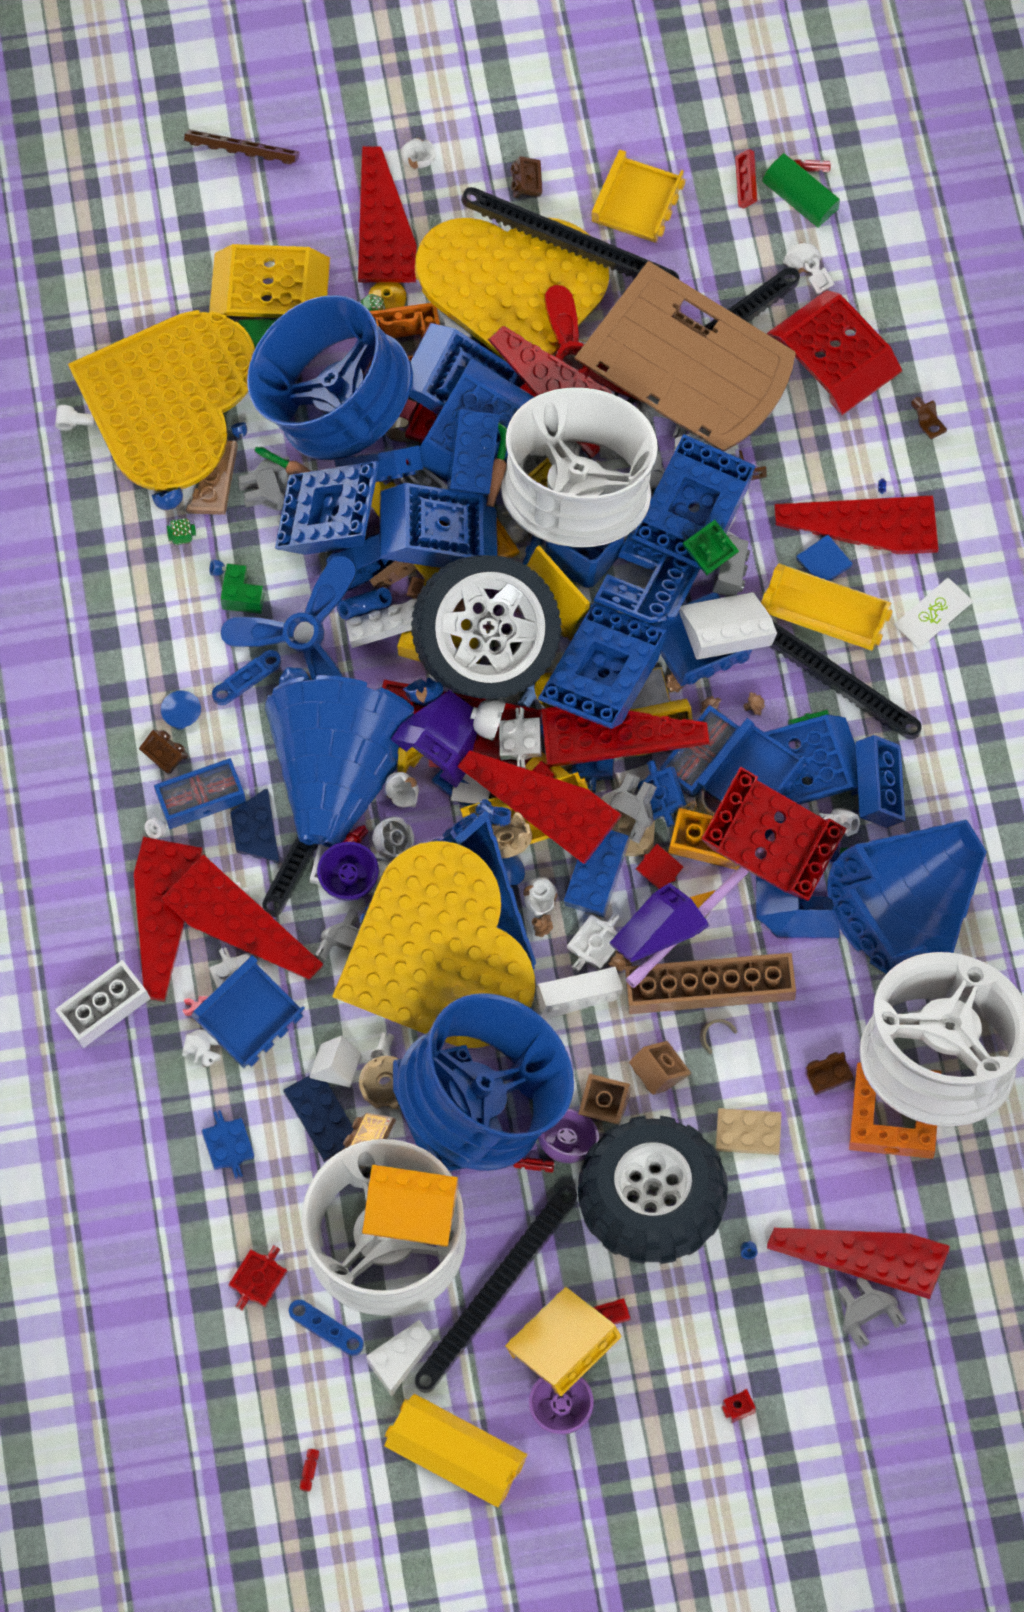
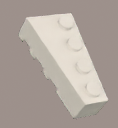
[531,967,623,1020]

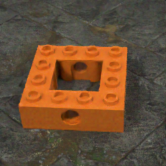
[367,303,440,371]
[849,1062,942,1159]

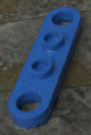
[212,650,281,705]
[289,1300,364,1356]

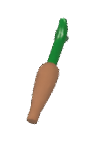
[487,423,507,507]
[254,447,311,475]

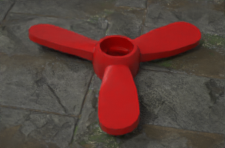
[520,285,638,400]

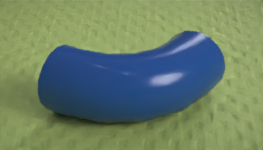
[337,587,392,620]

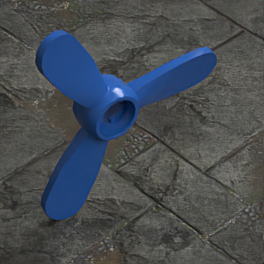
[220,556,356,680]

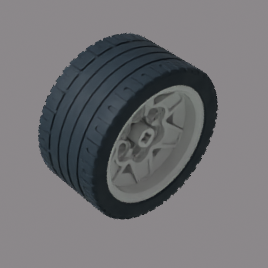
[411,555,561,699]

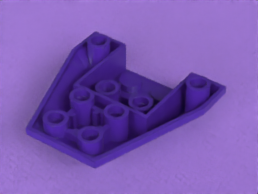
[390,690,477,788]
[609,883,710,962]

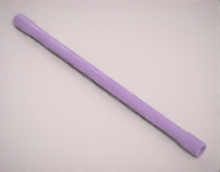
[626,832,775,988]

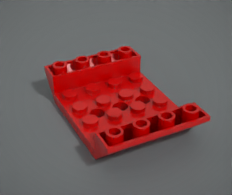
[767,290,902,415]
[701,767,847,901]

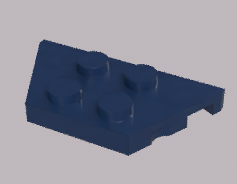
[230,789,280,864]

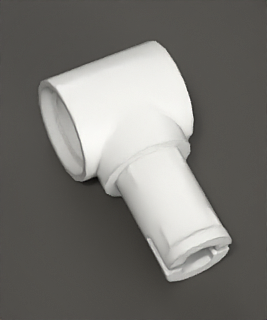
[55,405,95,431]
[370,1032,394,1061]

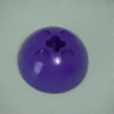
[317,842,379,901]

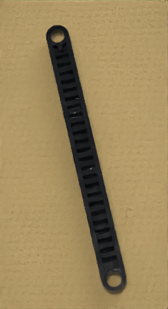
[461,187,680,280]
[614,267,800,404]
[724,596,922,740]
[262,835,318,917]
[415,1186,577,1393]

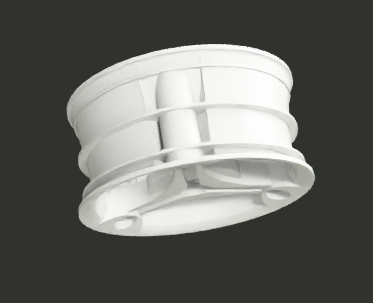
[501,388,658,547]
[859,952,1024,1126]
[302,1139,466,1316]

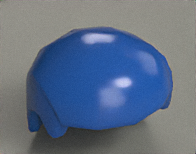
[151,488,183,511]

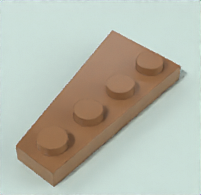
[186,441,238,515]

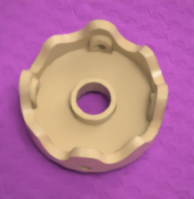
[492,812,532,859]
[359,1056,400,1109]

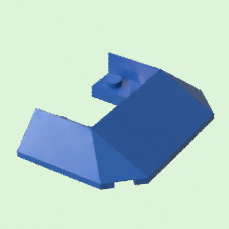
[594,529,700,623]
[756,821,840,938]

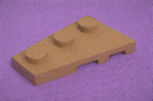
[370,561,417,589]

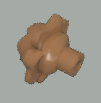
[665,672,684,693]
[743,692,765,716]
[700,696,721,713]
[532,914,553,938]
[609,950,632,971]

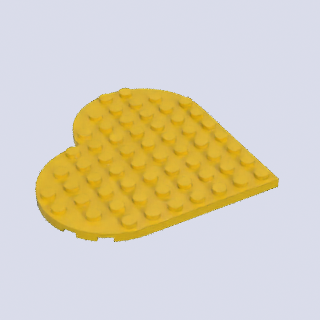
[415,217,609,362]
[68,310,255,491]
[332,841,535,1048]

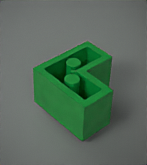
[220,563,265,614]

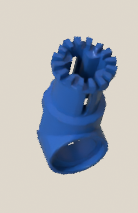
[475,799,511,826]

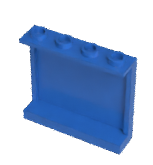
[648,592,753,687]
[697,718,808,802]
[191,955,305,1069]

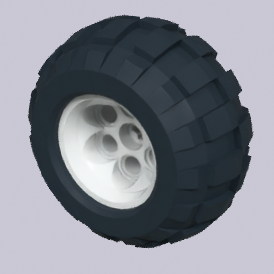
[578,1115,728,1264]

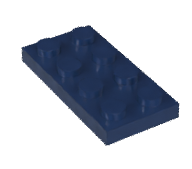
[283,1075,353,1161]

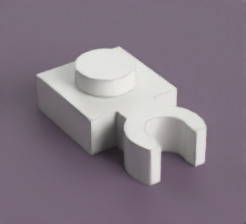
[803,258,834,294]

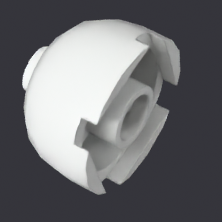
[470,699,506,741]
[372,817,414,858]

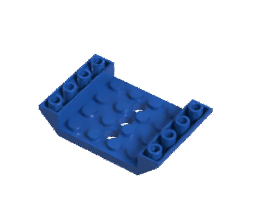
[419,359,534,482]
[765,715,858,805]

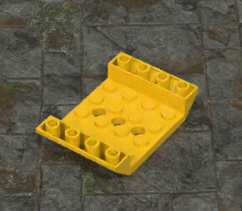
[209,244,330,318]

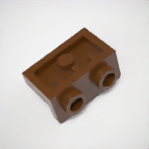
[510,156,542,198]
[139,729,189,774]
[805,1052,854,1095]

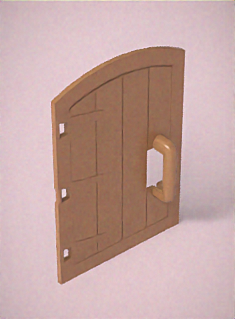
[574,261,796,452]

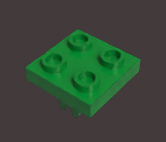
[682,520,739,576]

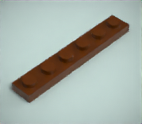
[184,129,300,164]

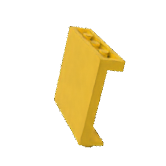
[591,149,686,243]
[505,1287,622,1397]

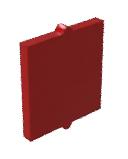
[635,844,684,889]

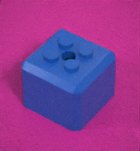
[545,537,624,588]

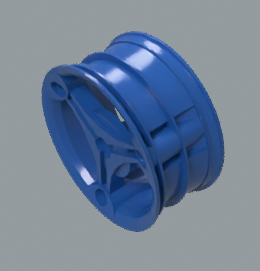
[247,295,412,460]
[397,993,574,1171]

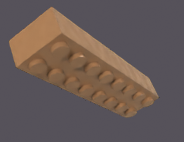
[625,953,796,1014]

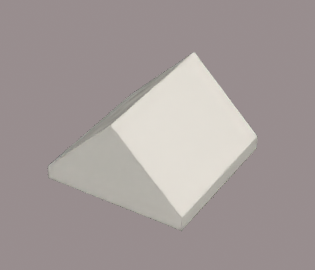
[310,1036,361,1087]

